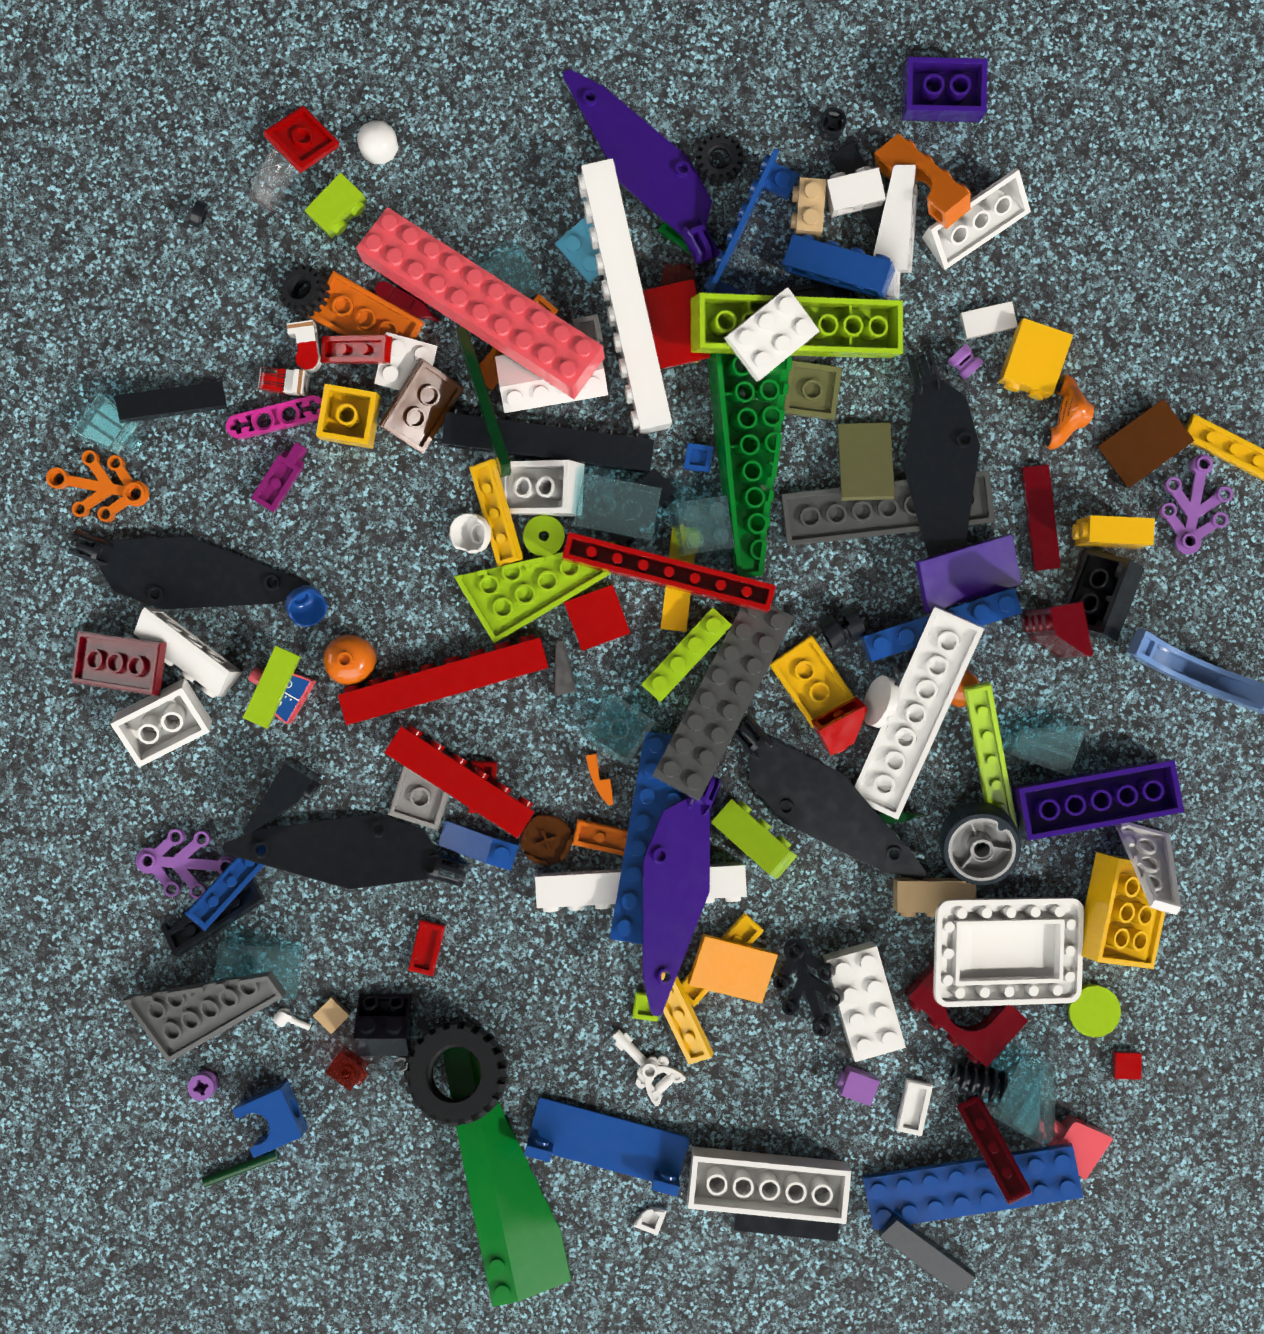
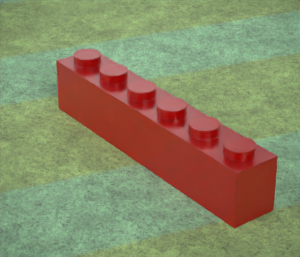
[384,725,536,839]

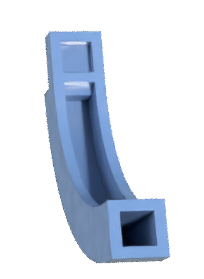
[1127,628,1264,714]

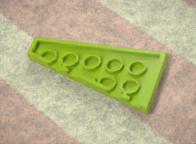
[454,541,617,644]

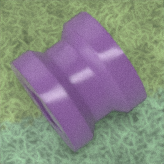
[188,1070,219,1101]

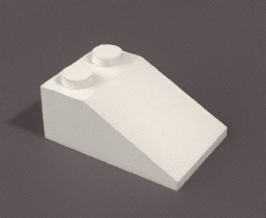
[501,460,585,516]

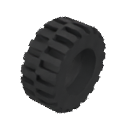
[404,1021,509,1126]

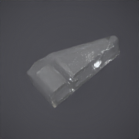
[249,147,296,212]

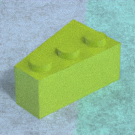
[711,799,797,879]

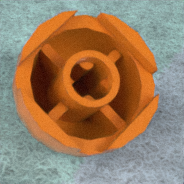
[323,634,377,686]

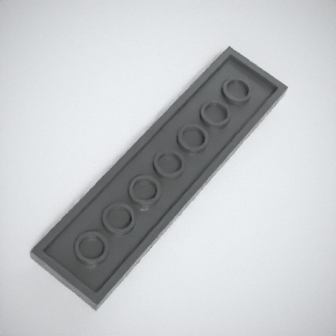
[781,470,995,547]
[652,605,794,801]

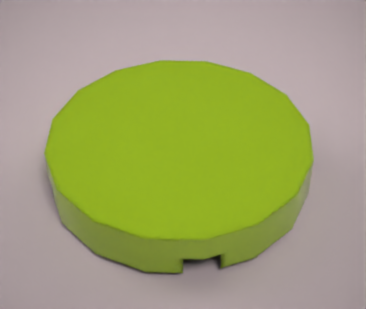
[1067,984,1121,1038]

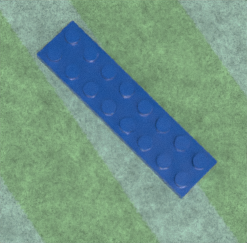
[610,731,687,945]
[863,1143,1083,1230]

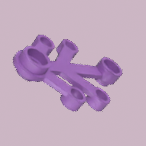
[1159,454,1233,555]
[136,828,236,899]

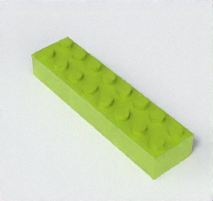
[691,293,903,358]

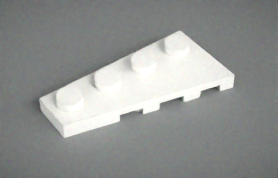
[1116,822,1181,915]

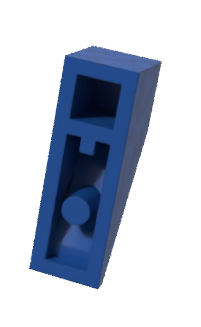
[438,820,520,871]

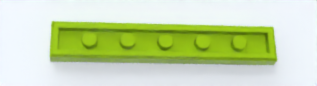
[963,681,1018,829]

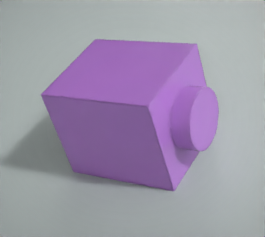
[836,1065,880,1106]

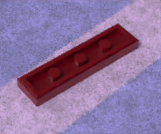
[1021,464,1061,571]
[956,1095,1032,1205]

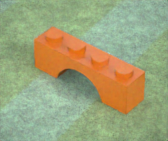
[874,133,971,229]

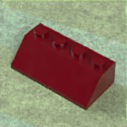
[1021,602,1093,657]

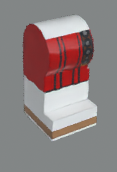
[287,320,321,373]
[258,367,310,397]

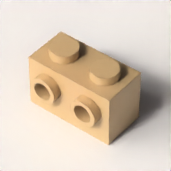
[790,177,826,240]

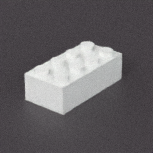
[823,941,906,1062]

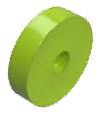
[523,515,565,557]

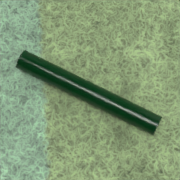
[202,1149,279,1187]

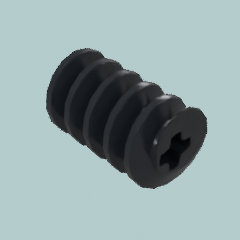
[948,1058,1008,1104]

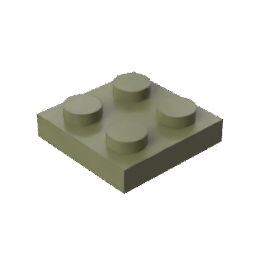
[784,361,842,421]

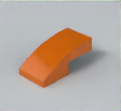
[586,753,614,806]

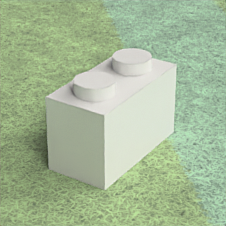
[826,166,886,217]

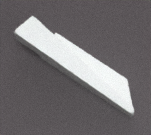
[867,165,918,299]

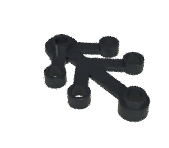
[773,938,844,1037]

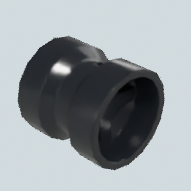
[818,107,847,142]

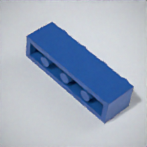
[782,234,895,300]

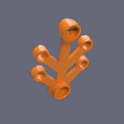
[46,450,150,523]

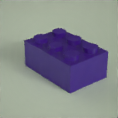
[902,57,988,122]

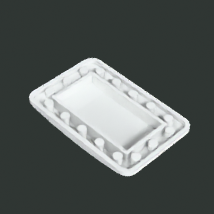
[933,897,1084,1007]

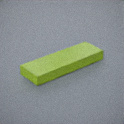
[243,646,301,729]

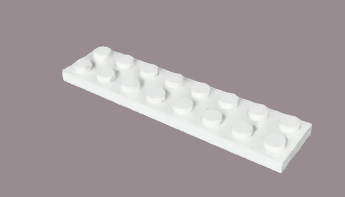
[855,606,985,820]

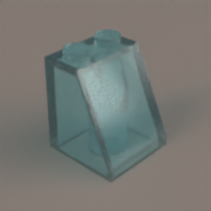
[993,1057,1056,1145]

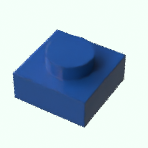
[683,443,713,474]

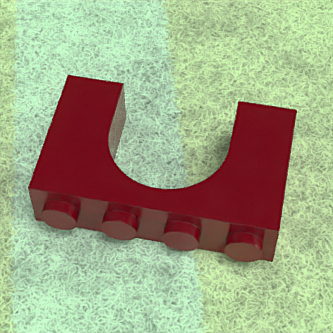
[904,959,1029,1067]

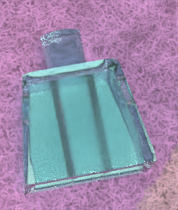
[71,392,142,454]

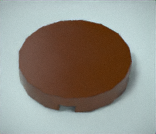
[520,814,573,867]

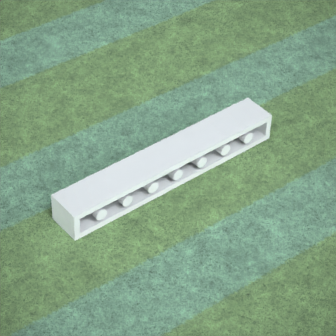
[535,862,747,912]

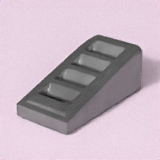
[554,641,577,696]

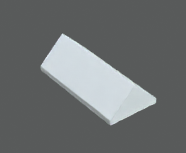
[922,168,1031,270]

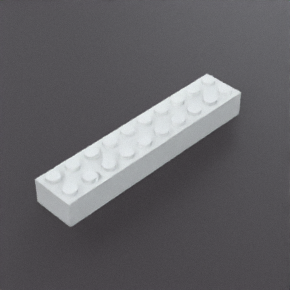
[577,158,672,434]

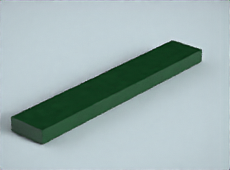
[456,327,511,477]

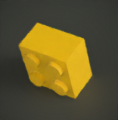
[316,384,382,449]

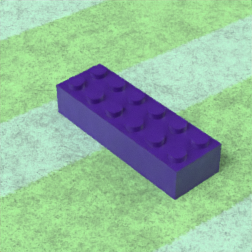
[1011,758,1184,841]

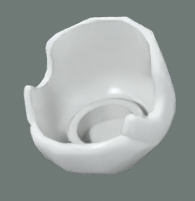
[357,120,398,164]
[449,513,491,553]

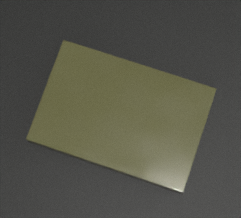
[837,422,895,501]

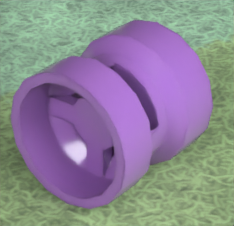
[947,343,984,380]

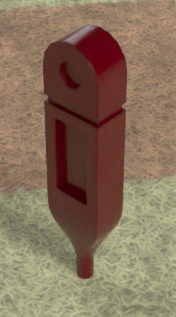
[375,281,440,323]

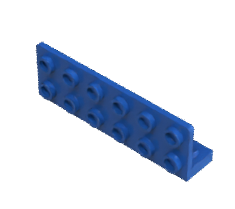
[703,148,799,294]
[524,1097,690,1197]

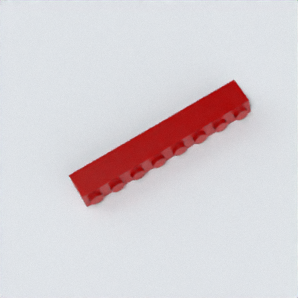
[562,532,776,613]
[338,634,550,725]

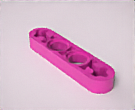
[226,395,322,439]

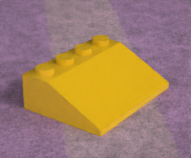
[1081,852,1165,969]

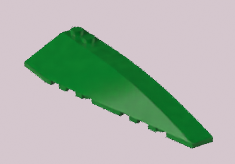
[707,353,792,578]
[443,1047,571,1307]

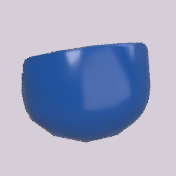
[285,585,328,627]

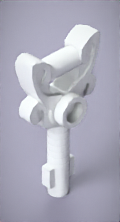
[612,1029,686,1106]

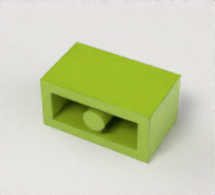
[304,172,367,239]

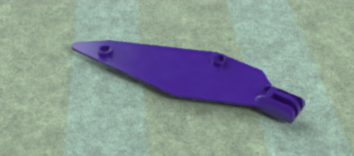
[563,70,720,265]
[642,775,722,1016]

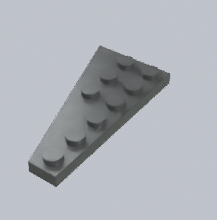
[122,971,287,1063]

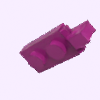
[251,442,308,513]

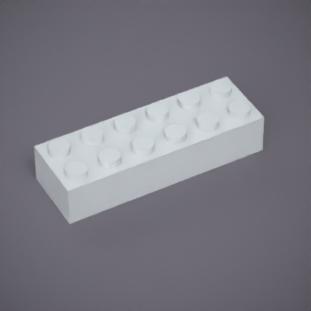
[687,1146,851,1224]

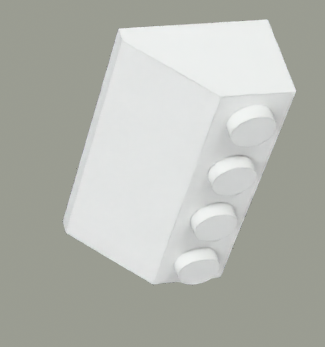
[495,338,608,413]
[134,607,243,698]

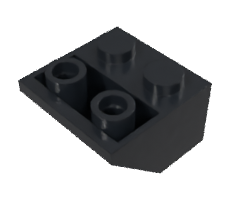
[353,994,412,1056]

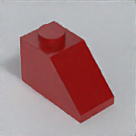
[811,696,868,756]

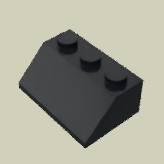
[1065,549,1145,642]

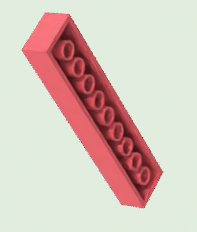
[356,207,605,399]

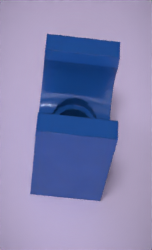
[233,1080,308,1158]

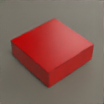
[1113,1051,1142,1080]

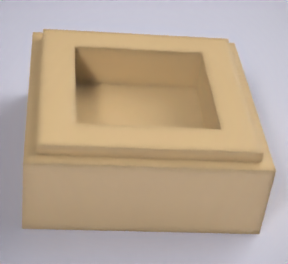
[313,996,351,1034]

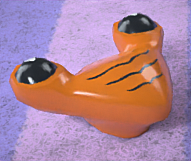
[1043,374,1094,450]

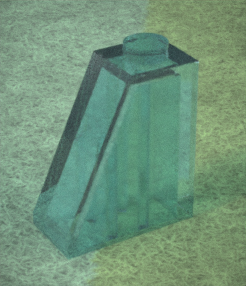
[1003,724,1087,776]

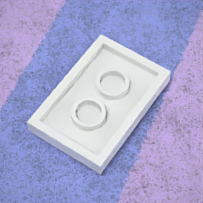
[724,287,819,382]

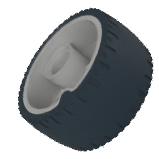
[939,802,1021,886]

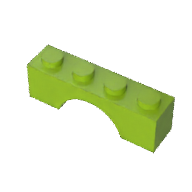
[641,607,732,703]

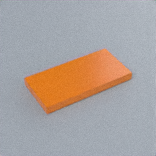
[307,271,425,340]

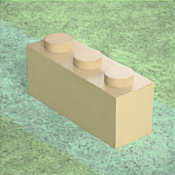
[893,878,976,917]

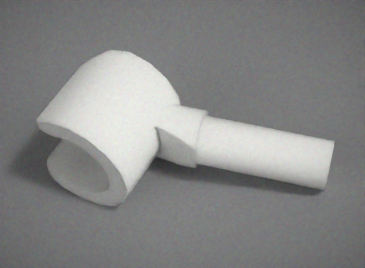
[273,1008,311,1031]

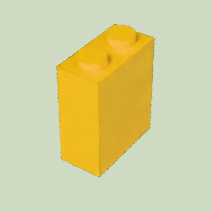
[998,318,1073,400]
[1072,515,1155,549]

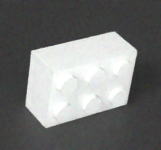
[111,678,212,767]

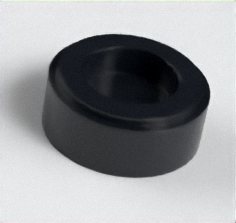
[189,200,209,228]

